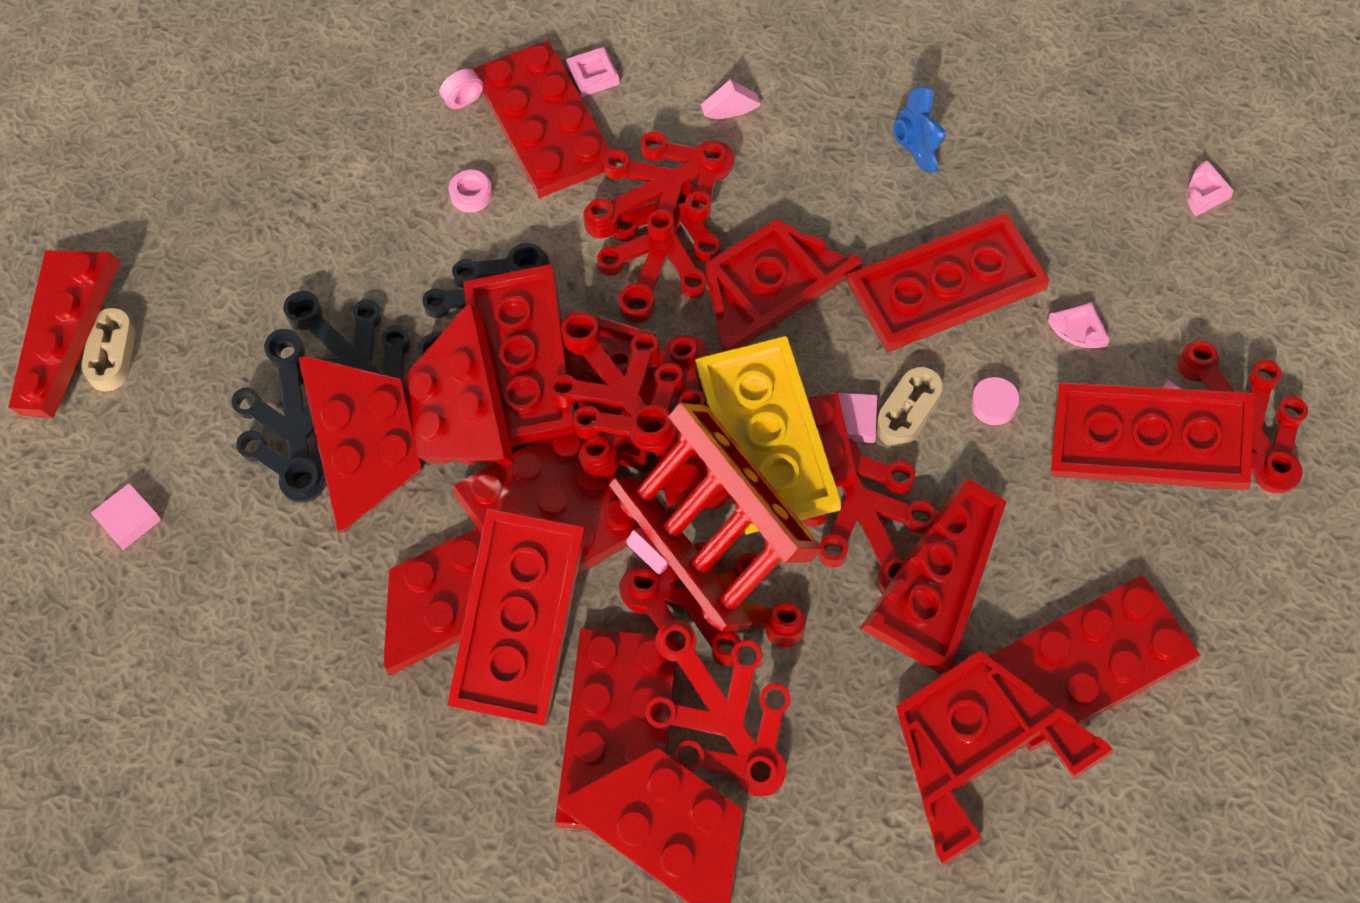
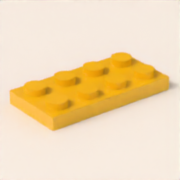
[695,336,841,535]

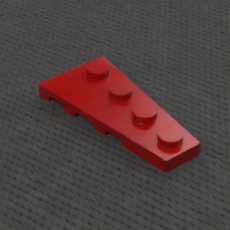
[8,250,121,419]
[859,478,1007,674]

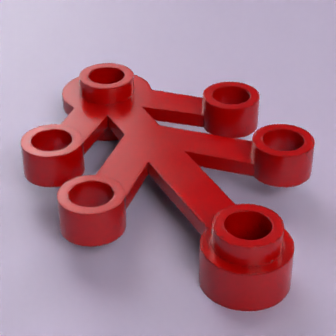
[583,131,735,240]
[597,182,720,323]
[549,313,684,452]
[577,335,708,479]
[1177,341,1308,493]
[801,437,936,594]
[619,542,806,666]
[645,620,791,797]

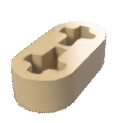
[82,308,135,391]
[876,367,943,447]

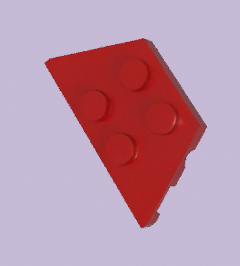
[705,219,863,352]
[403,304,514,466]
[299,356,421,534]
[383,528,482,676]
[556,748,743,903]

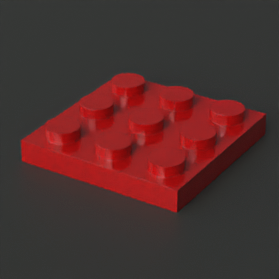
[453,433,641,575]

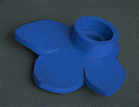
[893,86,947,173]

